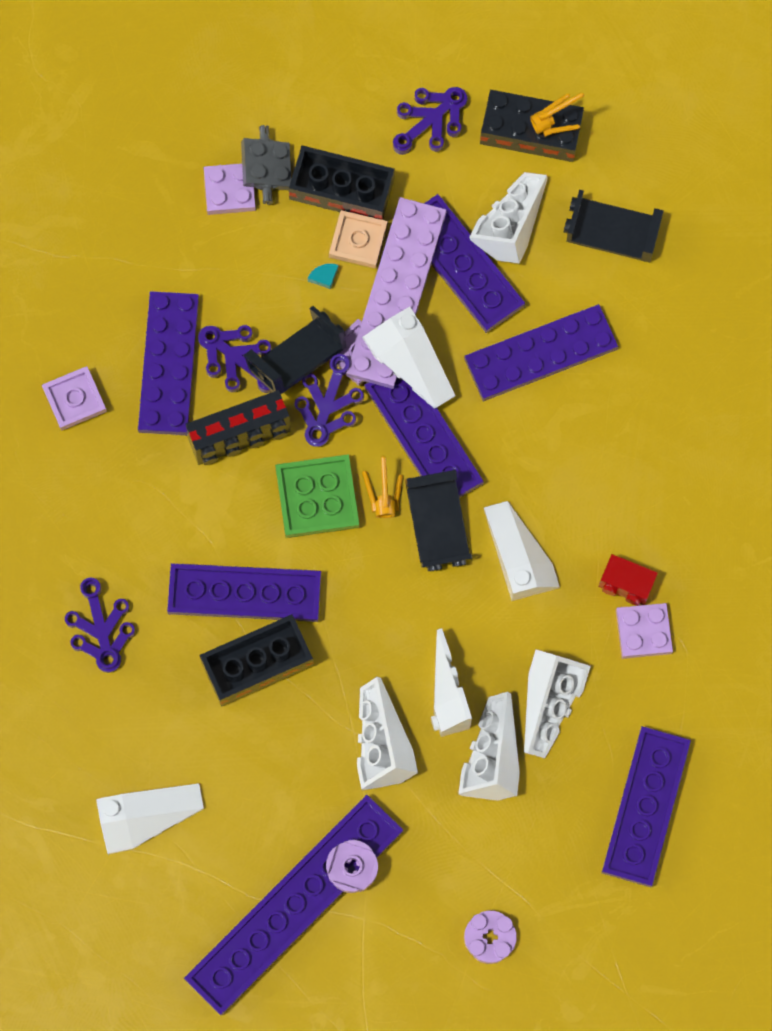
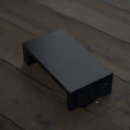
[563,189,664,263]
[244,306,347,394]
[405,470,472,571]

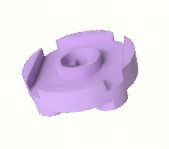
[326,840,378,893]
[464,911,516,964]

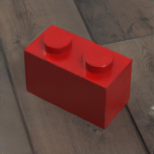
[598,554,658,606]

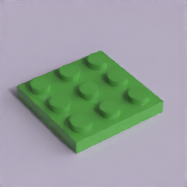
[275,454,359,538]

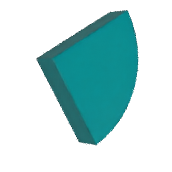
[307,264,339,289]

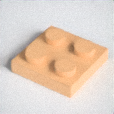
[329,210,387,268]

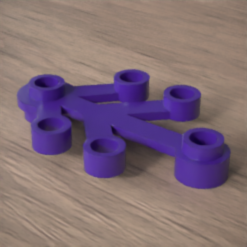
[393,87,467,155]
[198,325,272,393]
[295,354,364,447]
[65,577,135,673]

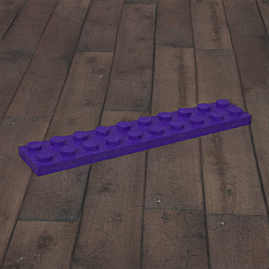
[184,795,403,1016]

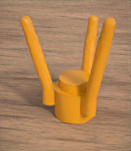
[530,93,584,137]
[362,456,403,518]

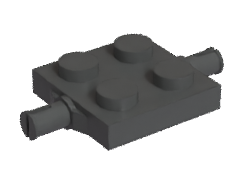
[241,125,291,205]

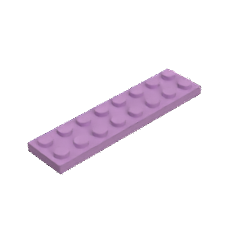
[346,197,446,389]

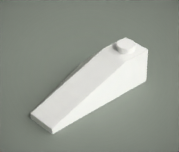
[470,172,547,264]
[362,306,455,409]
[484,501,560,601]
[431,628,472,737]
[524,650,590,758]
[357,677,418,790]
[459,692,520,801]
[96,784,204,854]

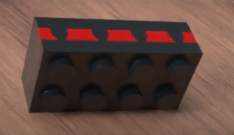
[480,89,584,162]
[289,145,395,220]
[185,390,291,465]
[199,614,314,707]

